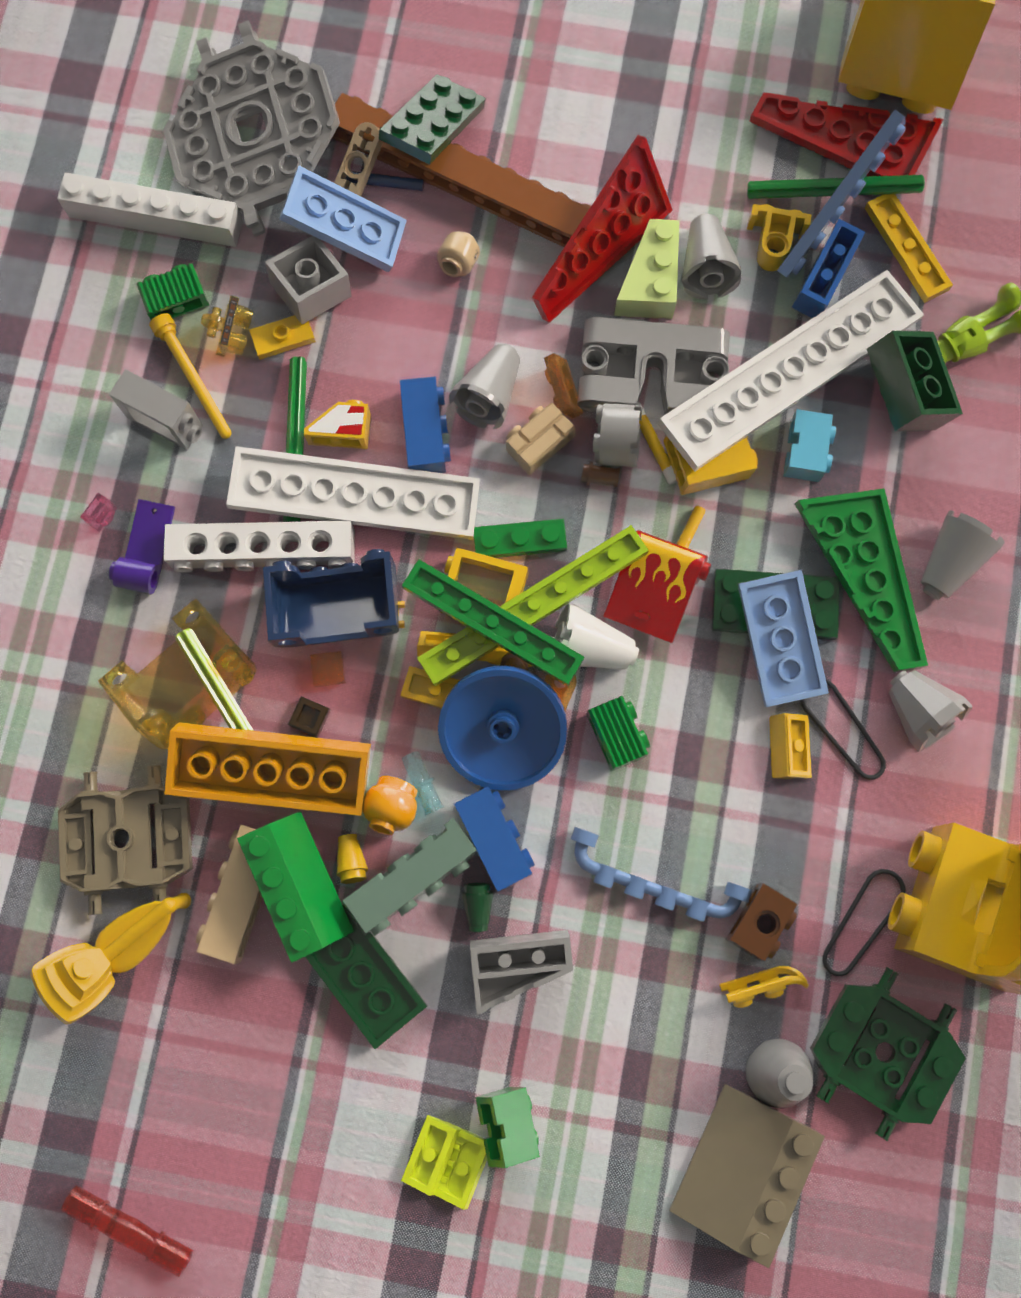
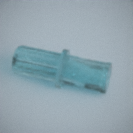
[402,751,444,816]

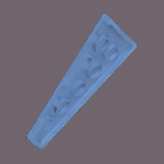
[777,110,906,277]

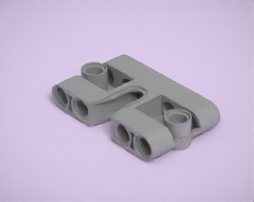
[577,317,730,415]

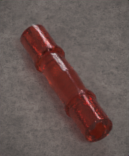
[61,1185,194,1278]

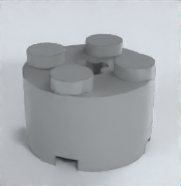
[593,403,642,467]

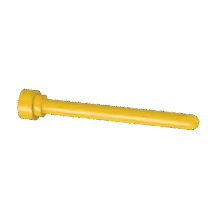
[149,313,232,439]

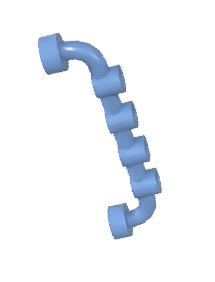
[571,827,753,922]

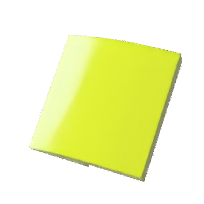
[401,1115,487,1210]

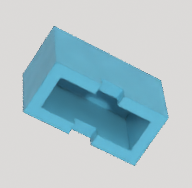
[783,409,836,482]

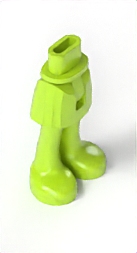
[937,282,1021,363]

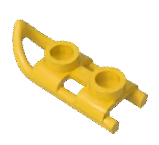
[719,966,809,1008]

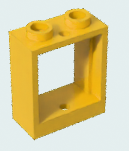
[440,547,528,614]

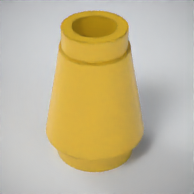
[337,834,369,884]

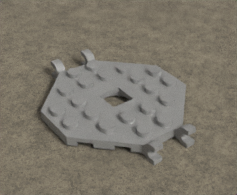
[163,20,340,237]

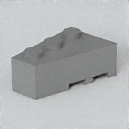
[470,930,573,1015]

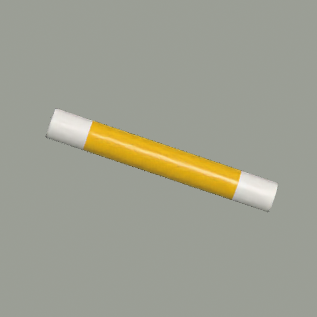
[636,402,677,485]

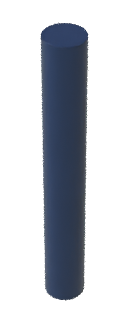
[337,169,424,191]

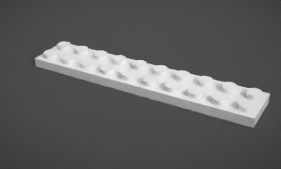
[657,270,924,472]

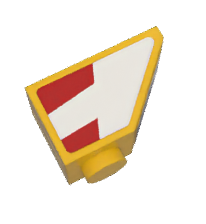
[304,400,371,449]

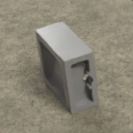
[109,369,203,450]

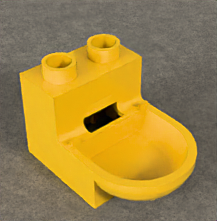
[838,0,995,114]
[888,823,1021,994]

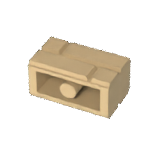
[506,403,575,475]

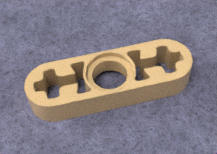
[334,122,383,196]

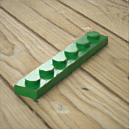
[402,559,585,687]

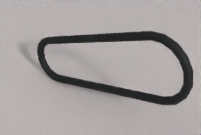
[800,679,886,780]
[822,869,906,976]

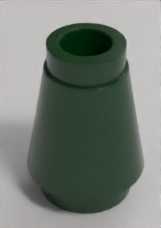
[461,883,494,932]

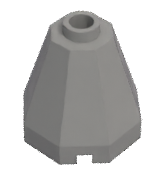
[889,671,973,752]

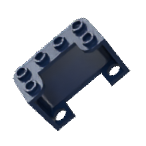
[263,549,399,648]

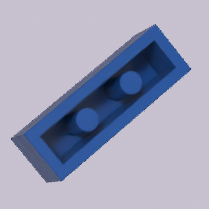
[791,219,865,318]
[400,376,451,473]
[454,786,535,892]

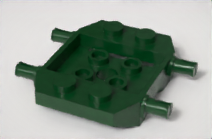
[810,967,966,1141]

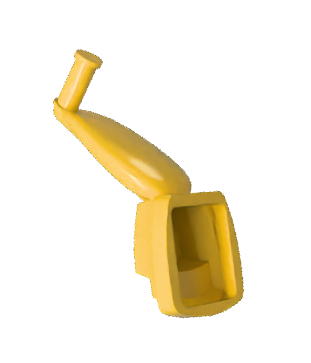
[30,893,192,1025]

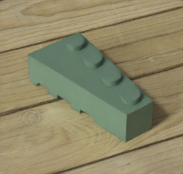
[343,818,477,936]

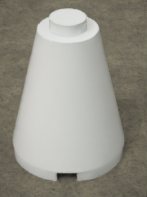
[552,604,639,670]

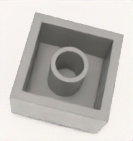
[265,236,352,324]

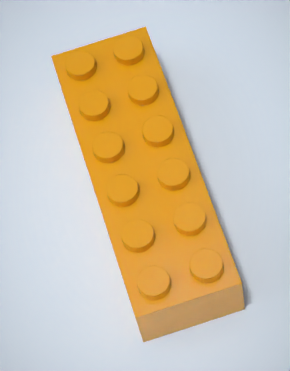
[164,723,371,816]

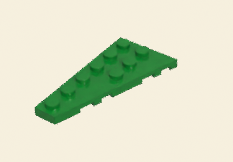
[794,488,928,673]

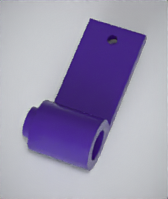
[109,499,176,595]

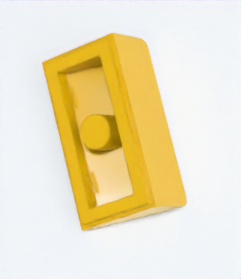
[769,713,812,779]

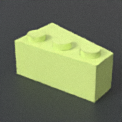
[614,219,680,319]

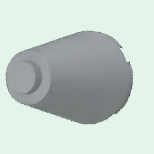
[682,214,742,299]
[449,344,520,429]
[921,510,1005,600]
[746,1038,813,1108]

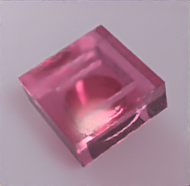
[80,492,117,532]

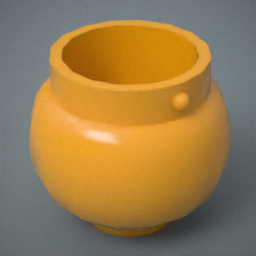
[363,776,418,835]

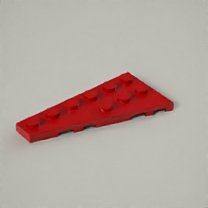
[749,92,944,177]
[532,135,673,323]

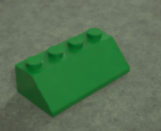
[237,811,354,963]

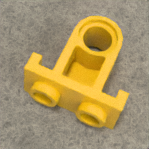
[747,204,812,271]

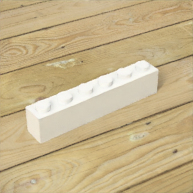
[57,172,243,247]

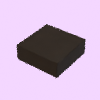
[288,696,331,738]

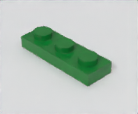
[474,518,567,558]

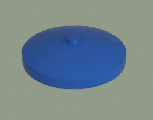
[438,666,567,790]

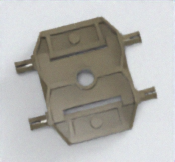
[58,765,193,915]

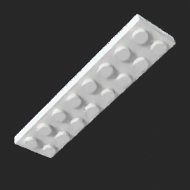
[226,446,480,540]

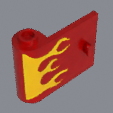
[603,530,711,643]

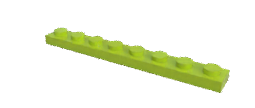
[417,525,649,686]

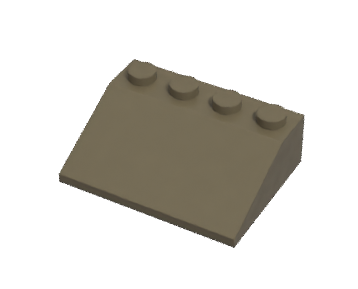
[669,1084,825,1268]

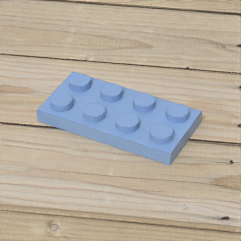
[279,166,407,272]
[738,570,829,707]

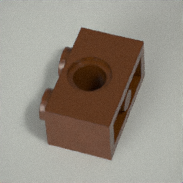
[725,883,798,962]

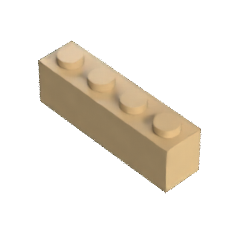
[196,825,263,964]

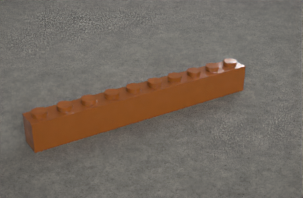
[332,92,591,247]

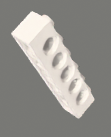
[164,521,355,572]

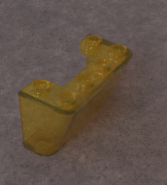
[98,598,257,749]

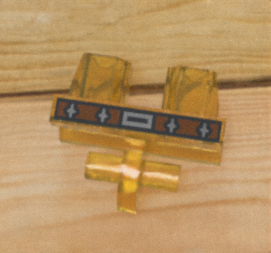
[201,295,253,357]

